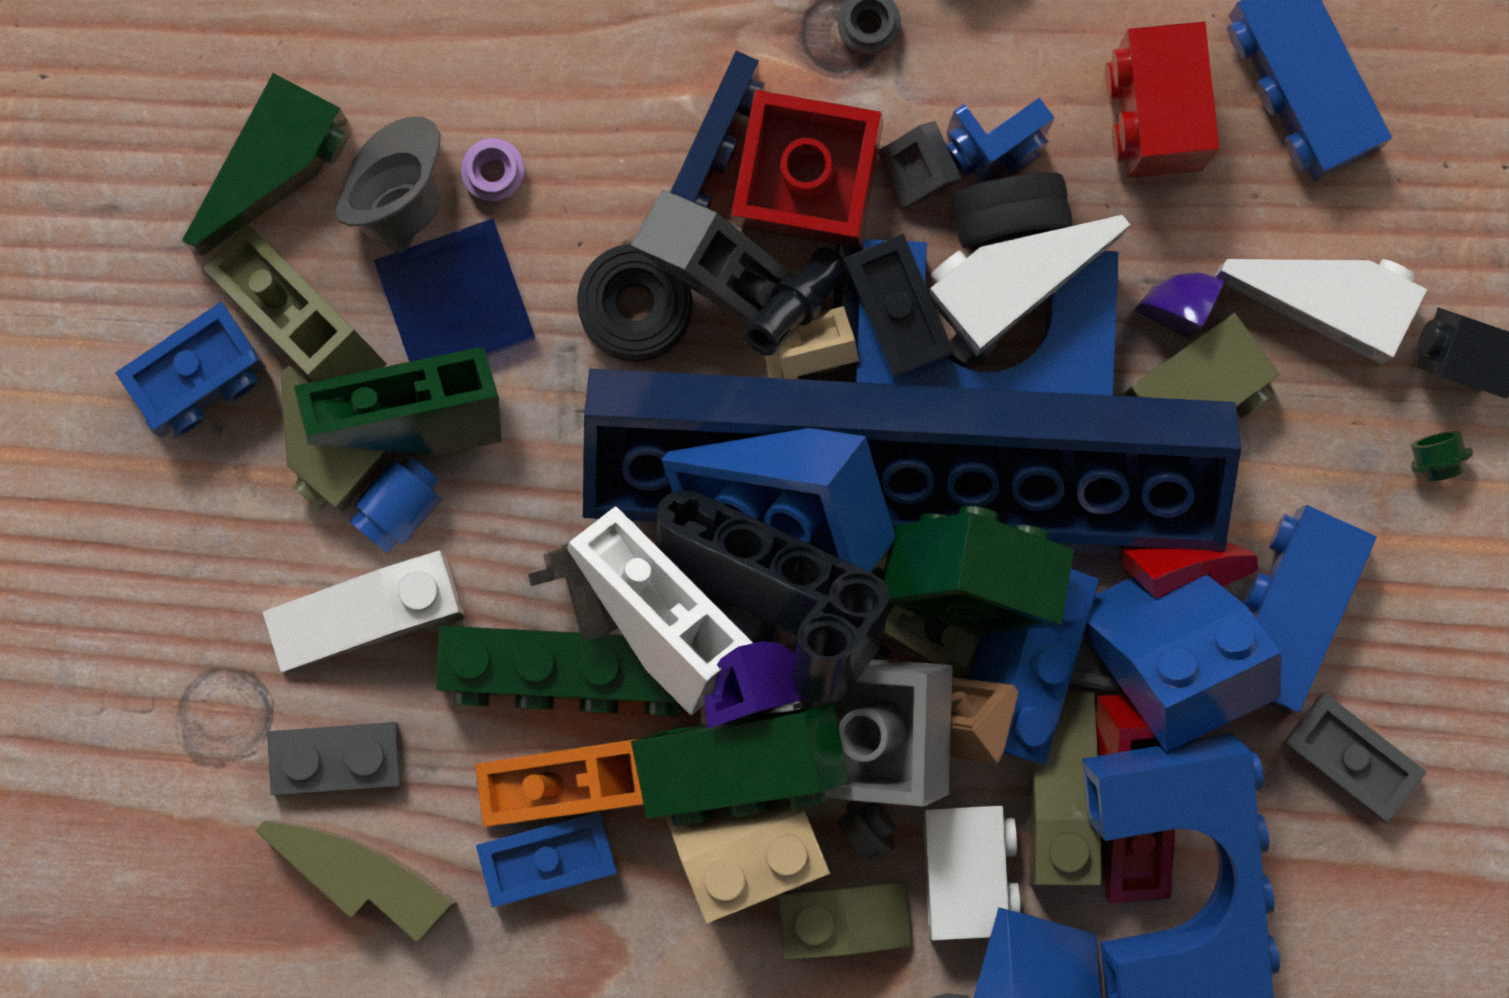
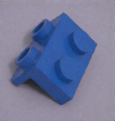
[946,97,1055,183]
[115,301,267,438]

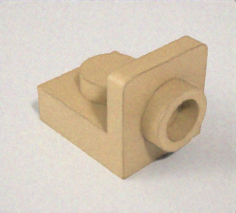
[764,306,859,379]

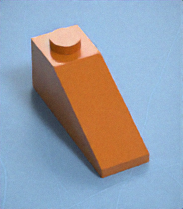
[475,739,643,827]

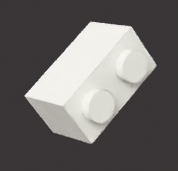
[922,806,1020,940]

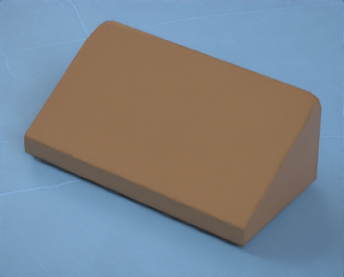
[950,677,1019,764]

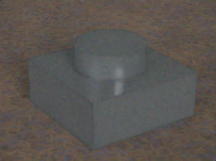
[878,121,962,208]

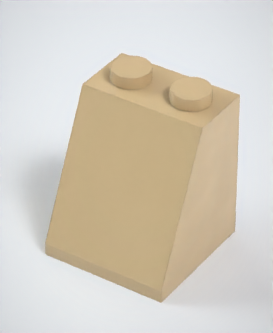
[666,798,830,924]

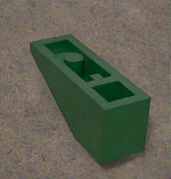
[181,73,349,256]
[294,346,502,455]

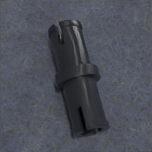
[743,247,848,356]

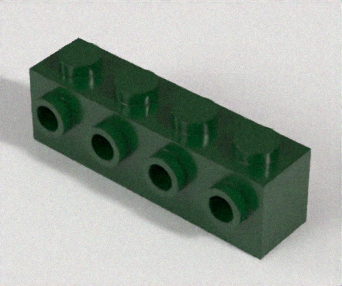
[436,625,683,717]

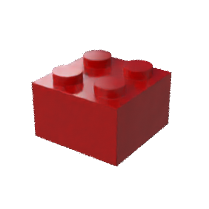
[1106,21,1220,179]
[731,90,883,249]

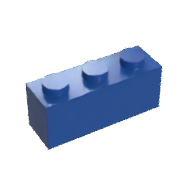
[1227,0,1392,182]
[1243,505,1377,714]
[969,569,1099,765]

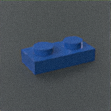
[476,811,618,908]

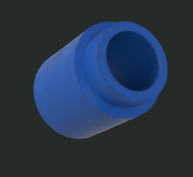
[349,457,442,553]

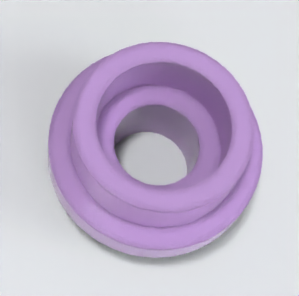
[461,138,525,202]

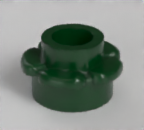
[1411,431,1473,482]

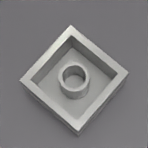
[801,659,952,807]

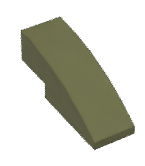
[255,820,457,943]

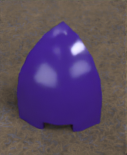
[1134,272,1225,339]
[704,641,809,729]

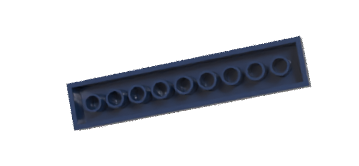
[582,369,1241,551]

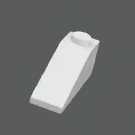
[929,215,1131,356]
[1214,259,1427,365]
[567,506,753,715]
[263,550,465,673]

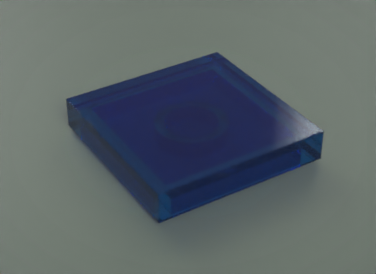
[374,218,536,362]

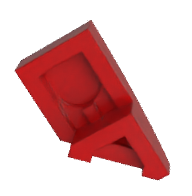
[1119,542,1258,599]

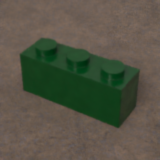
[631,703,849,826]

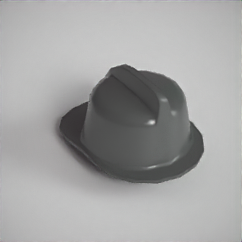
[335,117,441,254]

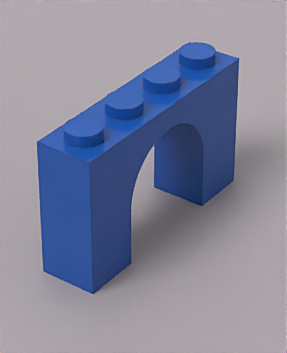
[854,239,1119,396]
[1082,733,1280,998]

